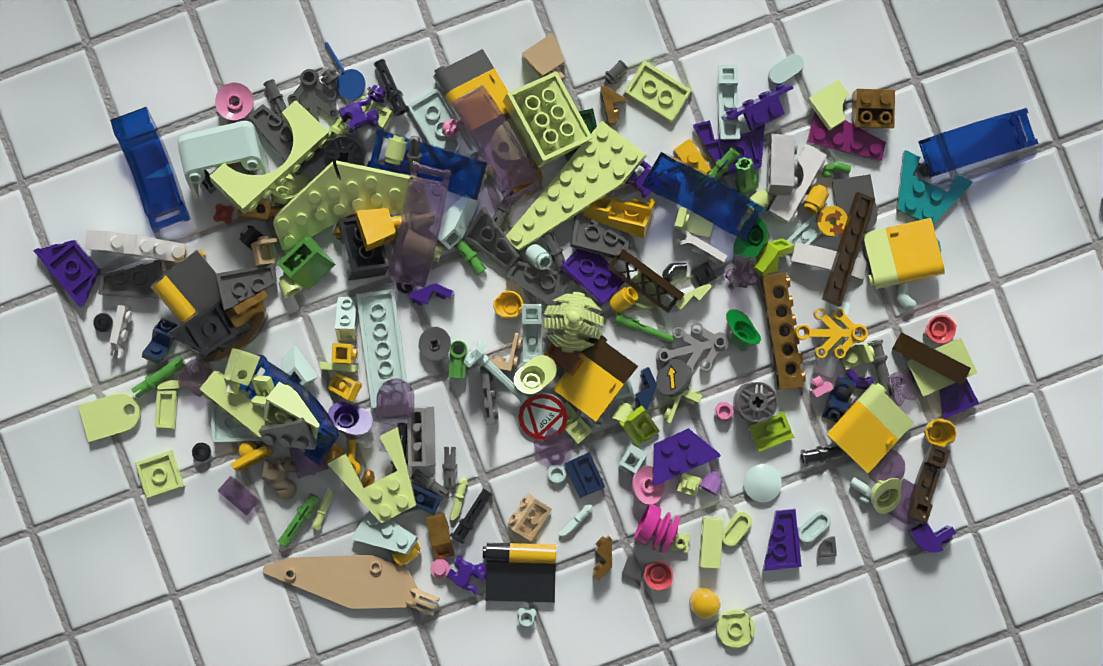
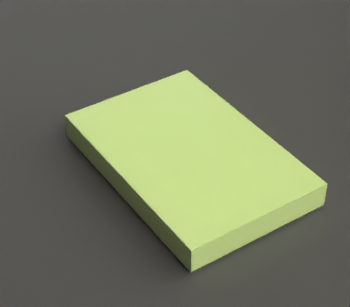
[623,61,692,124]
[907,338,977,397]

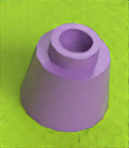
[699,471,723,496]

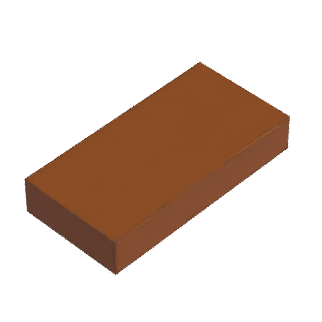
[544,343,584,376]

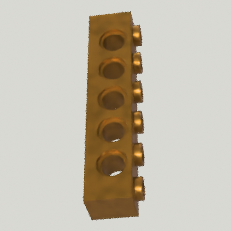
[760,272,806,390]

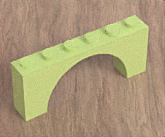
[210,100,329,214]

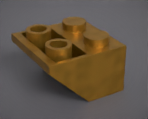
[852,88,895,129]

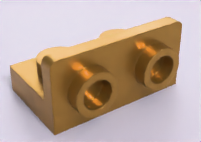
[225,290,268,328]

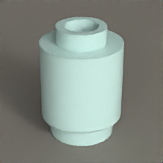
[525,244,552,270]

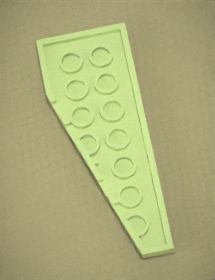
[506,121,647,251]

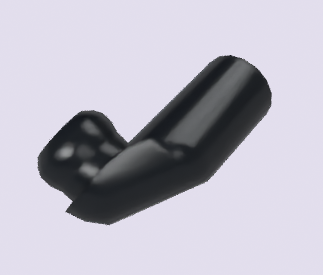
[662,263,687,283]

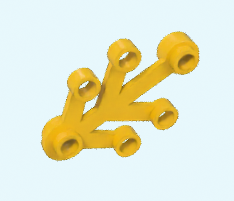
[794,308,868,359]

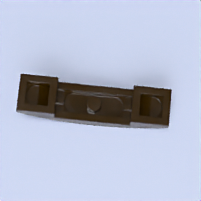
[202,311,269,362]
[892,332,971,385]
[908,444,950,523]

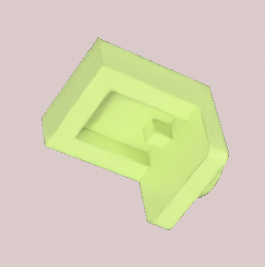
[251,375,275,407]

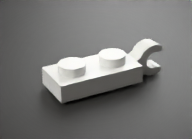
[676,230,728,264]
[107,305,132,358]

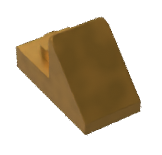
[600,86,627,126]

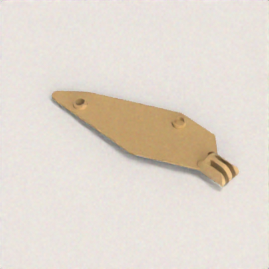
[263,555,440,616]

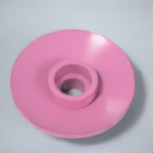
[215,82,254,121]
[632,466,664,505]

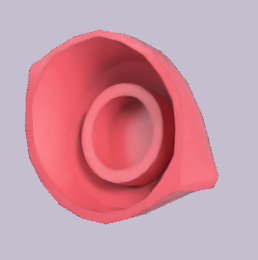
[923,315,957,343]
[644,561,673,591]

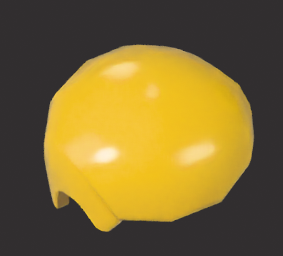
[493,291,524,320]
[924,418,957,448]
[689,588,721,619]

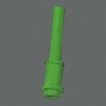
[614,312,674,343]

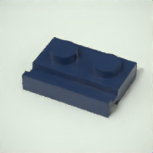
[564,452,605,499]

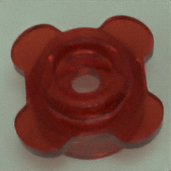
[213,203,234,224]

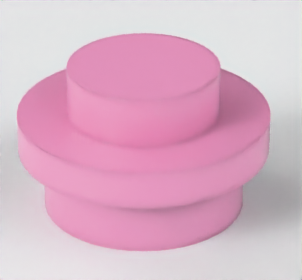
[714,402,734,421]
[430,559,450,578]

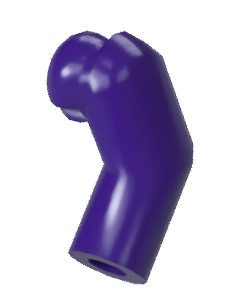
[845,369,874,390]

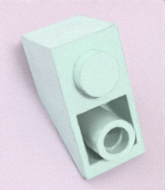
[282,346,319,392]

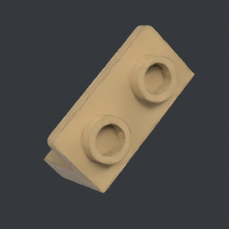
[507,493,552,541]

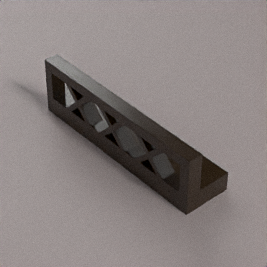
[607,249,685,313]

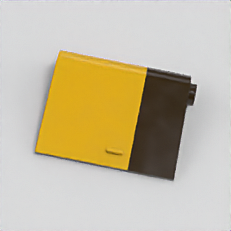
[553,335,638,422]

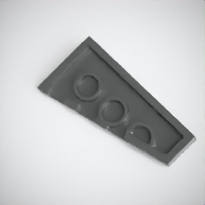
[248,104,324,176]

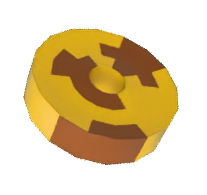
[816,206,847,237]

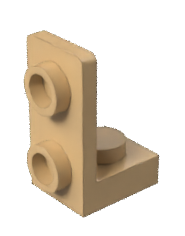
[490,333,522,371]

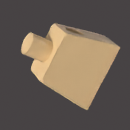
[522,33,565,80]

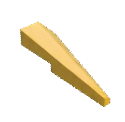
[582,197,656,239]

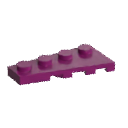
[806,111,886,162]

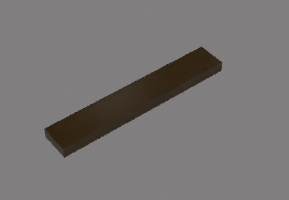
[822,192,875,307]

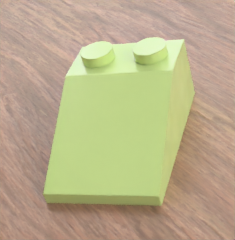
[263,382,320,441]

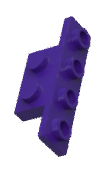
[721,83,794,130]

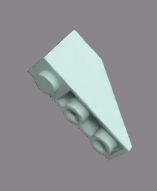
[429,189,480,250]

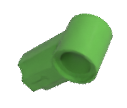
[735,157,759,194]
[449,340,468,378]

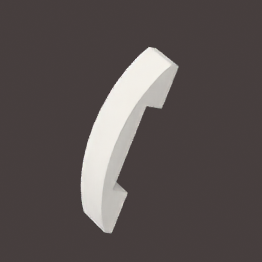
[790,242,868,280]

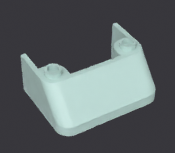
[178,121,269,199]

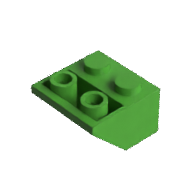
[277,236,336,290]

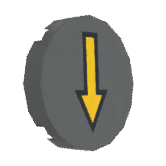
[656,359,692,397]

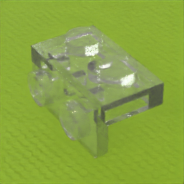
[356,420,397,453]

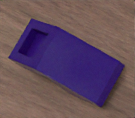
[409,283,454,307]

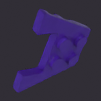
[693,120,765,177]

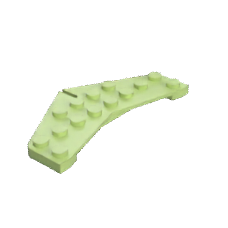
[273,161,430,250]

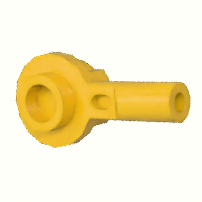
[348,440,361,476]

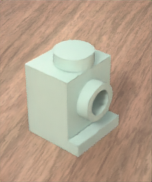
[619,443,647,474]

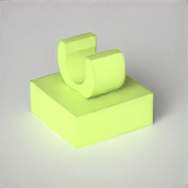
[676,473,701,496]

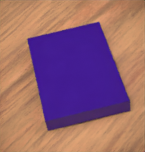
[559,249,624,307]

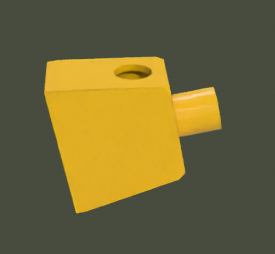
[355,208,404,251]

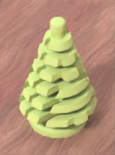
[543,292,604,353]

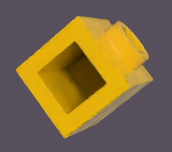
[331,343,358,364]

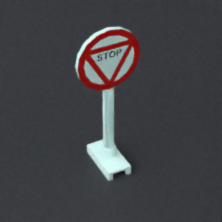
[464,338,568,441]

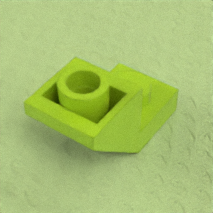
[751,238,794,276]

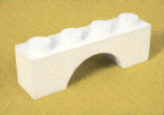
[766,144,827,223]

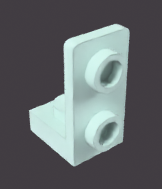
[335,297,357,341]

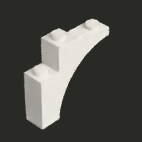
[84,230,186,263]

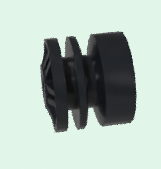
[323,132,365,177]

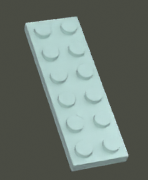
[356,289,410,408]

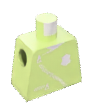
[224,348,260,395]

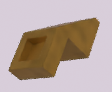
[426,513,455,560]
[593,535,612,581]

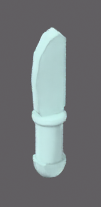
[559,505,593,537]

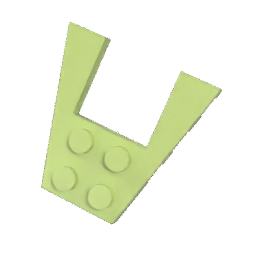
[328,427,416,523]

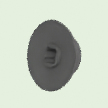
[418,327,451,361]

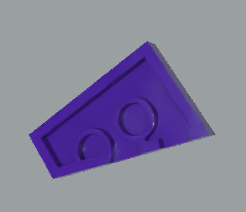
[939,378,979,419]
[762,508,802,571]

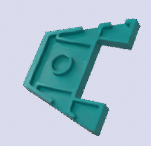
[896,150,973,224]

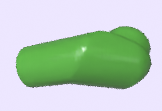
[822,162,851,178]

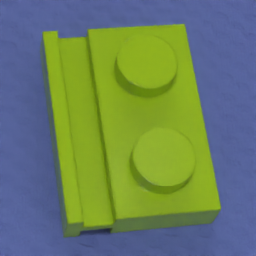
[619,405,660,448]
[748,412,795,452]

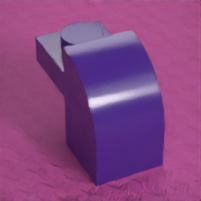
[907,522,957,553]

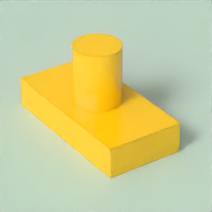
[673,138,711,181]

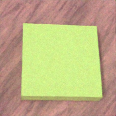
[135,450,185,499]

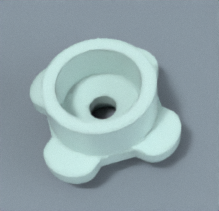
[517,608,536,628]

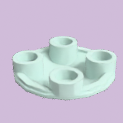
[743,464,782,502]

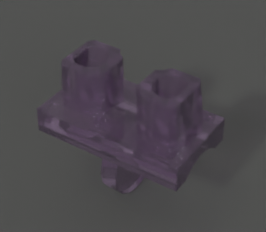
[725,254,757,291]

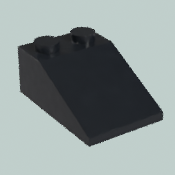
[338,217,390,281]

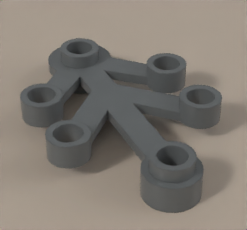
[287,69,340,122]

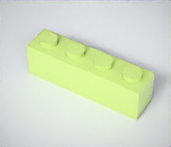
[200,371,271,438]

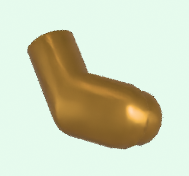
[350,470,375,491]

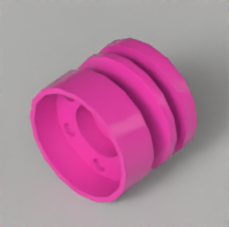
[633,504,680,554]

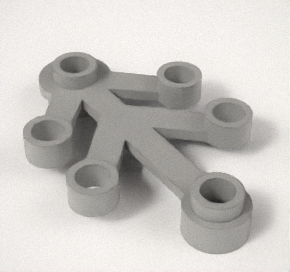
[656,322,729,373]

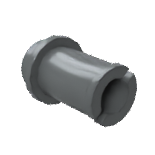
[604,60,628,84]

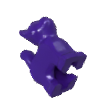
[339,97,379,134]
[625,160,662,199]
[446,556,487,594]

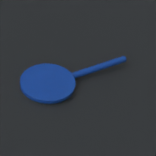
[325,41,366,100]

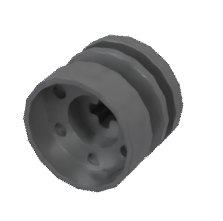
[733,382,778,422]

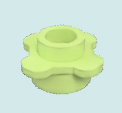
[670,532,691,553]

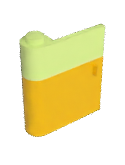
[863,218,945,289]
[826,383,914,474]

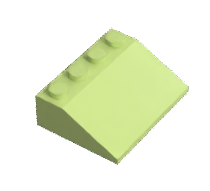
[503,71,593,168]

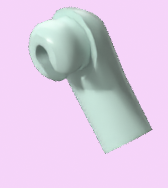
[896,283,916,310]
[577,409,604,428]
[850,477,871,504]

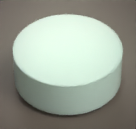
[547,464,566,484]

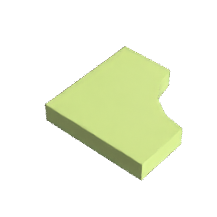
[807,80,849,131]

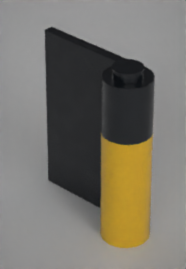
[482,542,556,603]

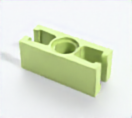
[699,517,723,569]

